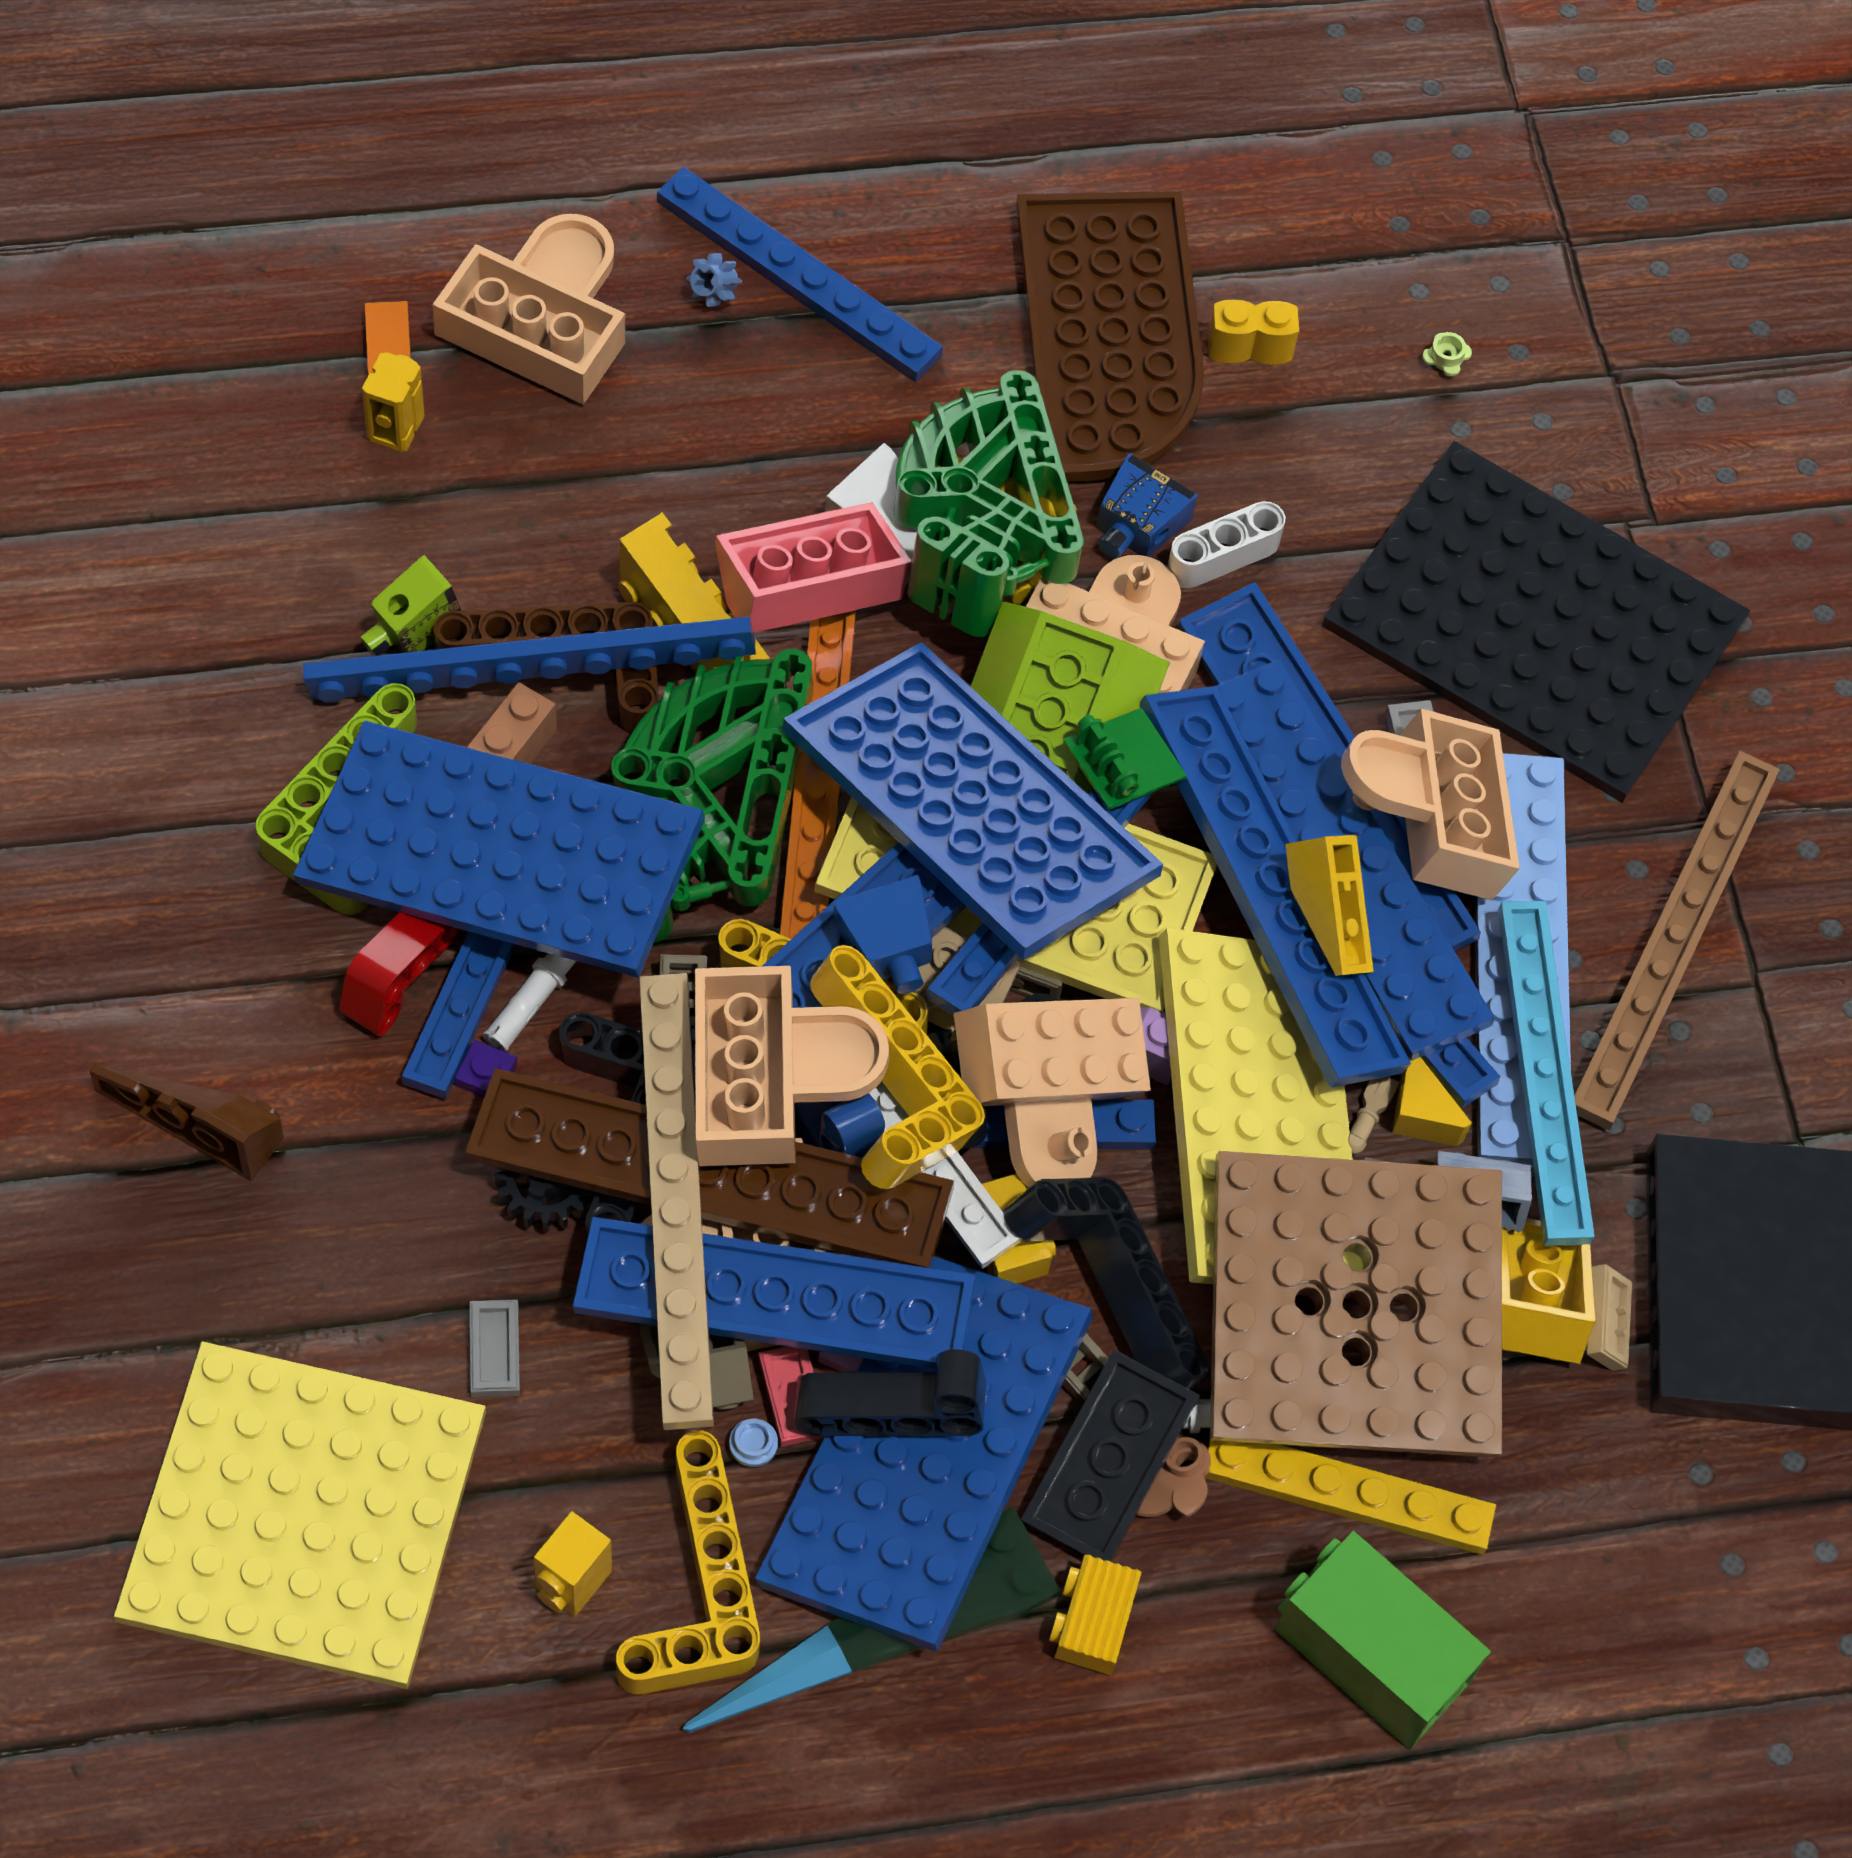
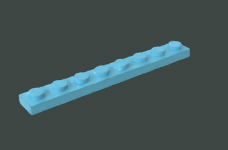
[1498,901,1595,1246]

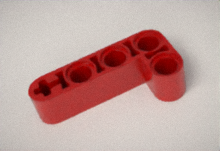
[339,912,465,1037]

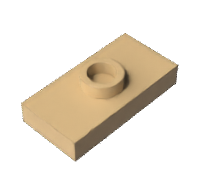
[1587,1264,1632,1371]

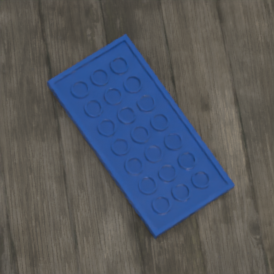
[782,642,1163,960]
[293,720,705,978]
[755,1256,1093,1653]

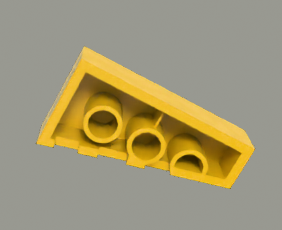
[618,512,770,673]

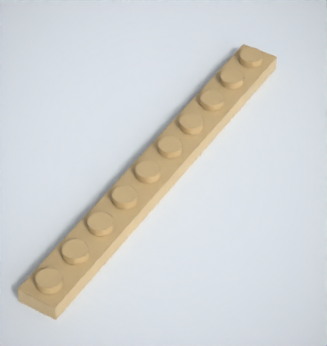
[640,973,714,1430]

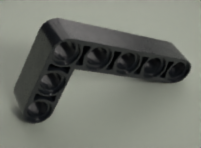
[559,1012,646,1245]
[1004,1177,1210,1390]

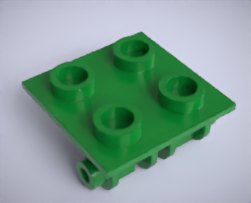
[1063,708,1187,810]

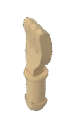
[1348,1076,1400,1155]

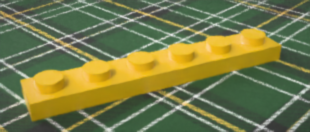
[1204,1440,1496,1555]

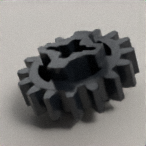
[494,1168,595,1232]

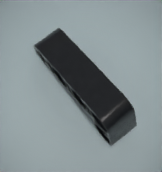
[794,1349,986,1436]

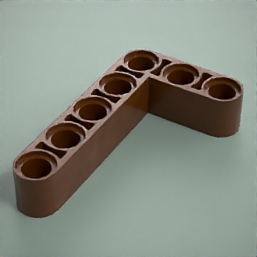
[433,602,658,734]

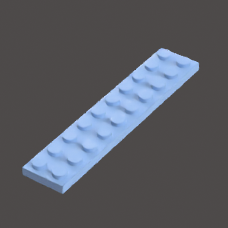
[1474,753,1571,1167]

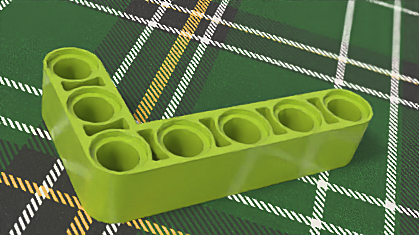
[255,683,417,915]

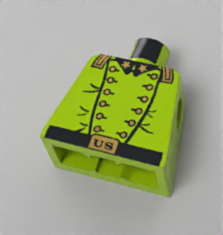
[360,555,461,656]

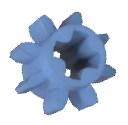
[686,253,742,307]

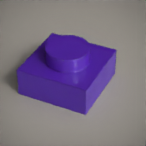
[455,1039,518,1097]

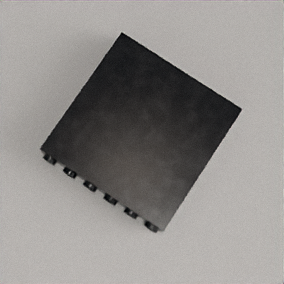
[1646,1133,1852,1430]

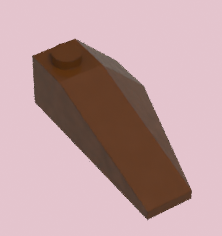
[89,1064,284,1182]

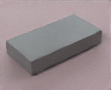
[470,1300,520,1398]

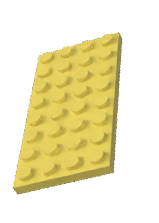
[814,797,1217,1012]
[1159,928,1363,1299]

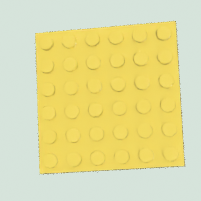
[114,1341,486,1689]

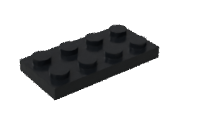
[1021,1350,1200,1562]

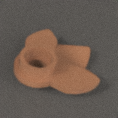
[1137,1437,1211,1517]

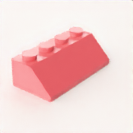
[715,502,912,633]

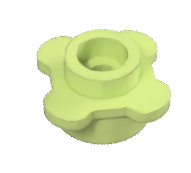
[1422,332,1472,376]

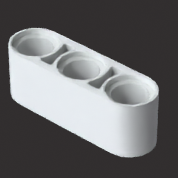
[1167,501,1286,589]

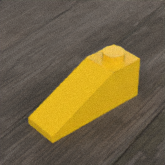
[1285,835,1374,976]

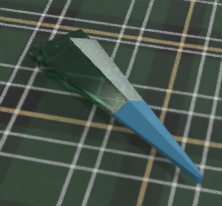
[683,1507,1061,1733]

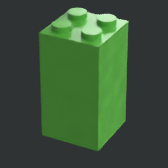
[1275,1530,1491,1750]

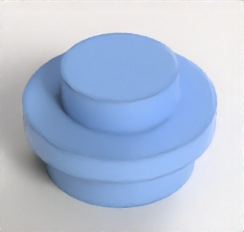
[729,1418,778,1467]

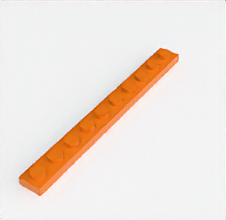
[780,610,856,939]

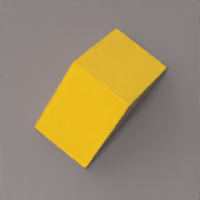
[1392,1057,1472,1146]

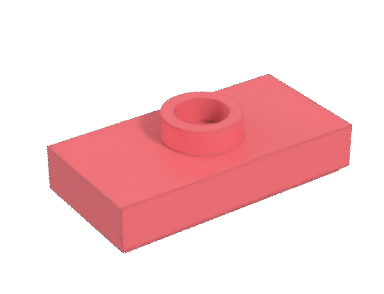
[758,1346,825,1447]

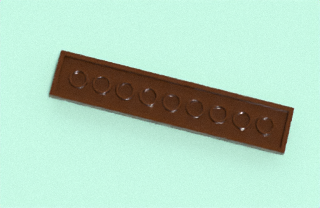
[465,1068,954,1268]

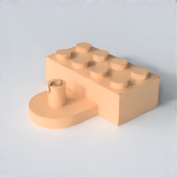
[432,214,625,405]
[1026,555,1205,693]
[1341,708,1520,900]
[695,966,889,1166]
[954,998,1151,1188]

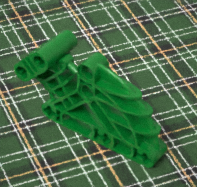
[893,370,1084,637]
[611,649,813,942]

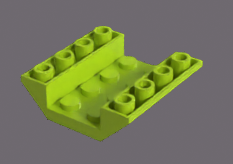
[971,601,1170,795]

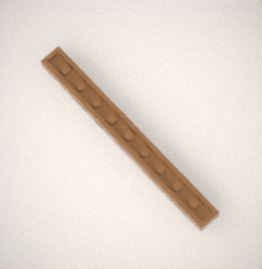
[1574,751,1780,1131]

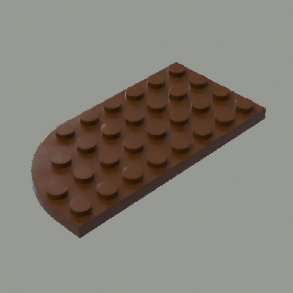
[1016,191,1204,481]

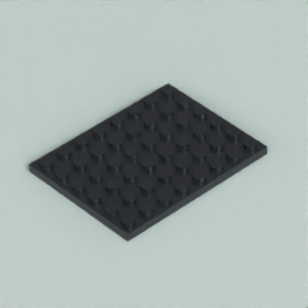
[1322,440,1751,803]

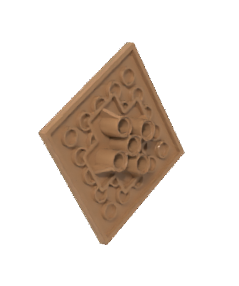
[1210,1151,1502,1458]

